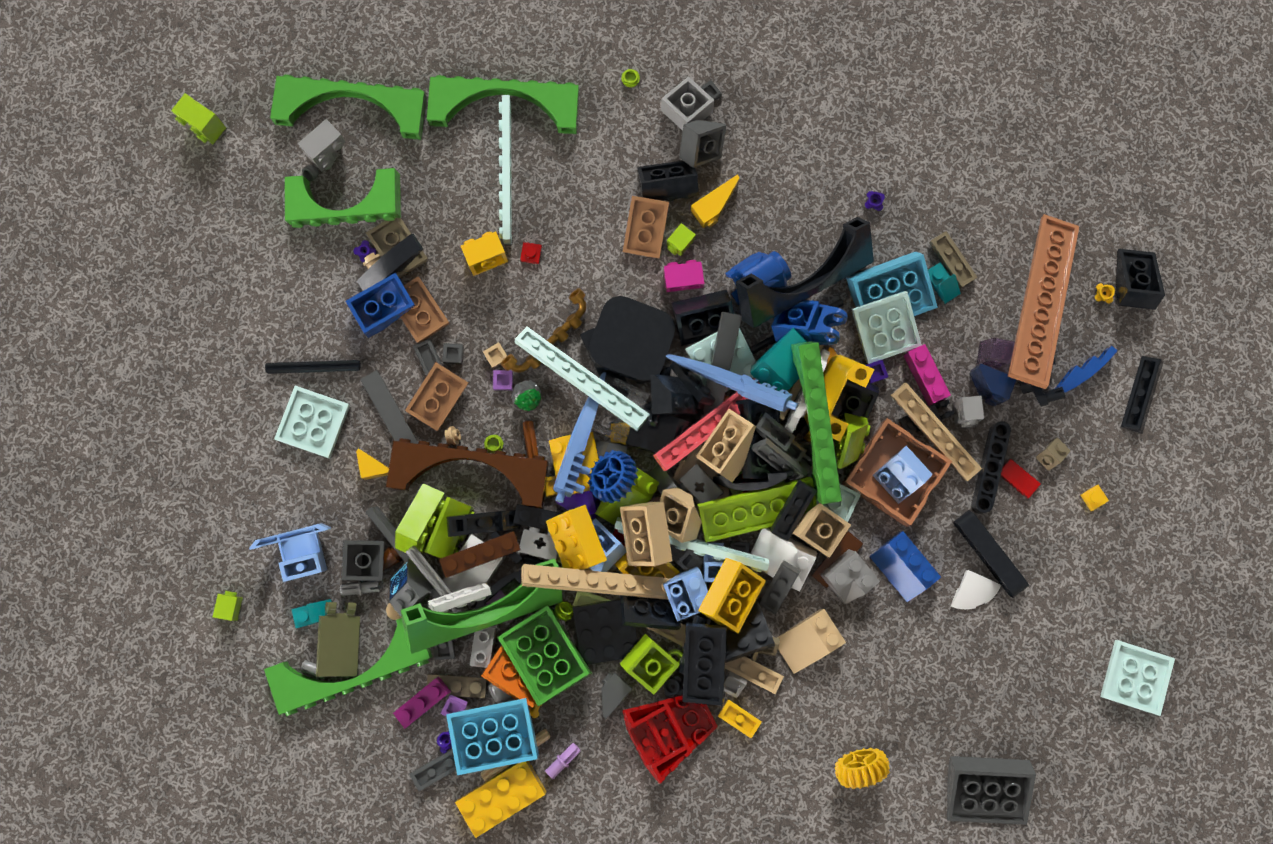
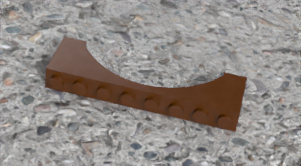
[386,438,549,508]

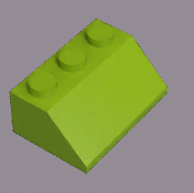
[424,497,475,558]

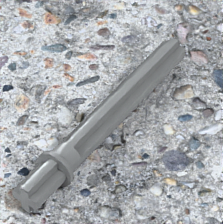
[406,546,469,613]

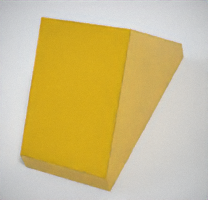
[356,448,389,480]

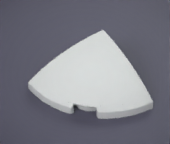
[951,570,1001,609]

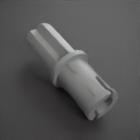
[340,580,380,596]

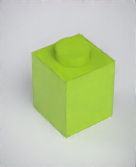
[667,223,696,256]
[213,591,243,621]

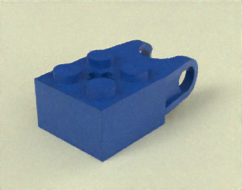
[771,300,848,345]

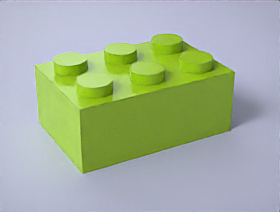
[395,484,445,553]

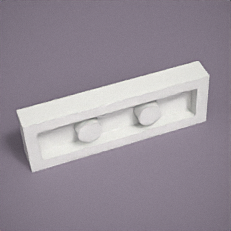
[428,582,492,613]

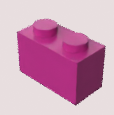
[663,260,704,293]

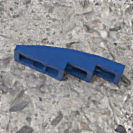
[1055,346,1118,393]

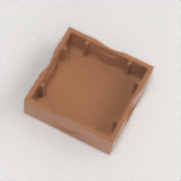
[842,418,952,527]

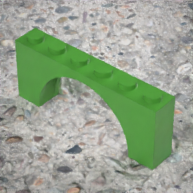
[285,168,401,228]

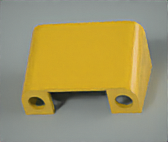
[804,355,874,442]

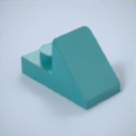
[928,262,961,304]
[291,599,332,628]

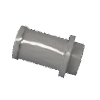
[300,660,325,680]

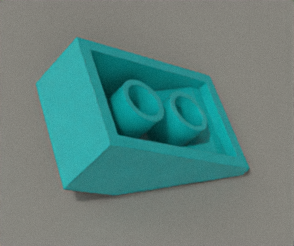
[750,328,807,391]

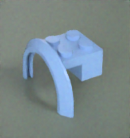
[249,523,331,582]

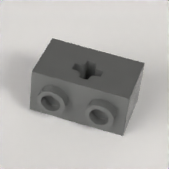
[679,463,723,504]

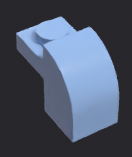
[703,543,724,582]

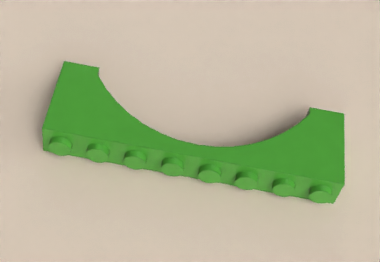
[270,75,427,140]
[427,75,579,134]
[791,341,842,504]
[401,558,562,654]
[264,618,433,716]

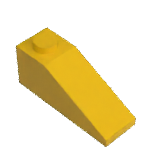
[691,174,740,228]

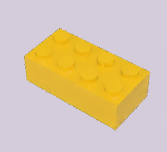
[455,761,547,838]

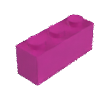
[904,344,951,406]

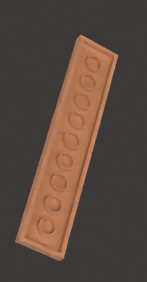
[1008,214,1079,389]

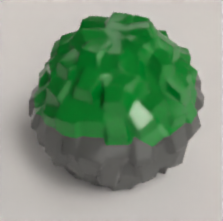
[511,380,542,411]

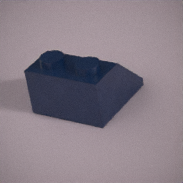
[969,363,1017,406]

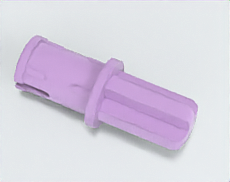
[545,743,580,779]

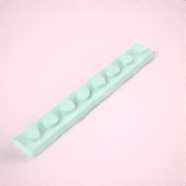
[499,95,512,245]
[515,327,650,431]
[614,517,769,572]

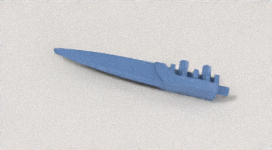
[666,354,799,412]
[553,372,606,503]

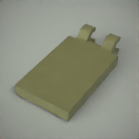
[316,602,360,677]

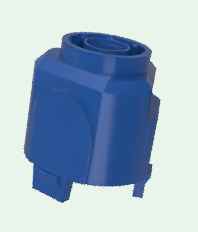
[725,251,791,306]

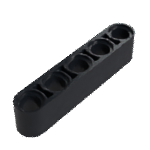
[971,421,1011,514]
[953,510,1029,598]

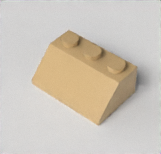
[620,502,672,566]

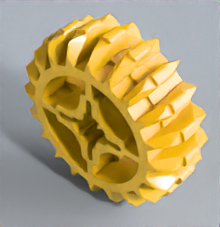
[835,748,890,789]

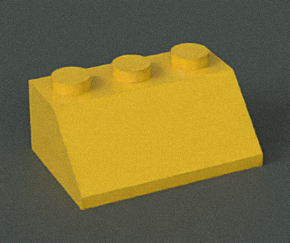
[549,432,599,495]

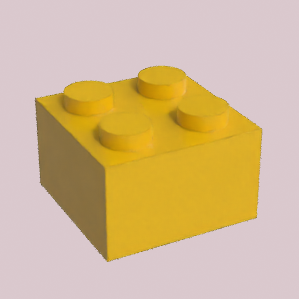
[461,232,508,276]

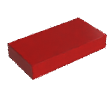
[1000,459,1041,499]

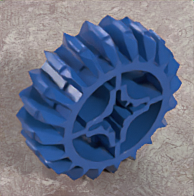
[587,450,638,503]

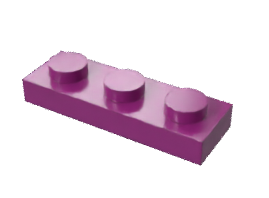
[393,676,451,729]

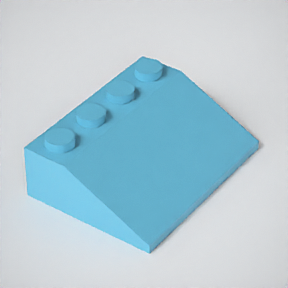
[846,251,938,316]
[446,698,539,775]

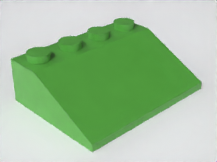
[497,605,592,706]

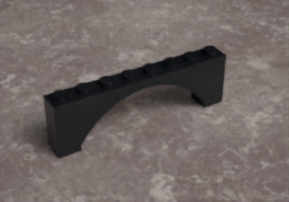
[736,217,874,328]

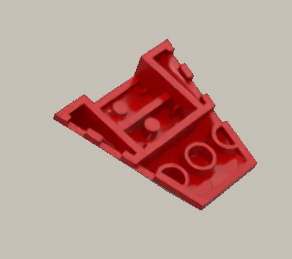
[622,695,718,784]

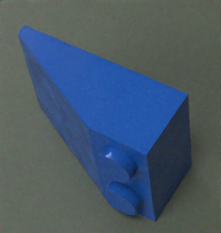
[346,273,415,338]

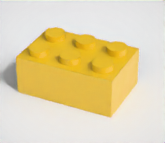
[546,505,607,570]
[698,558,766,634]

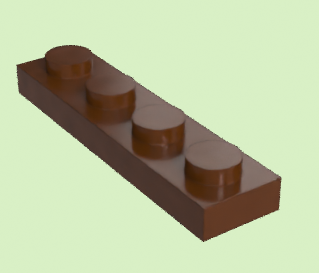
[439,531,521,578]

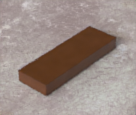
[811,531,863,588]

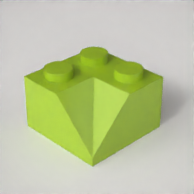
[171,93,227,145]
[619,633,680,695]

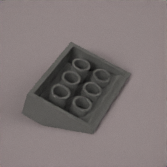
[947,756,1036,825]

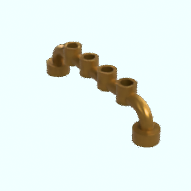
[501,288,586,373]

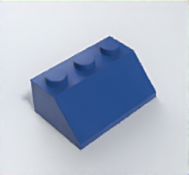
[869,531,941,602]

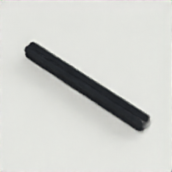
[265,360,361,374]

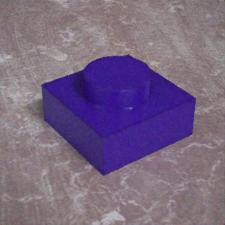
[866,360,888,383]

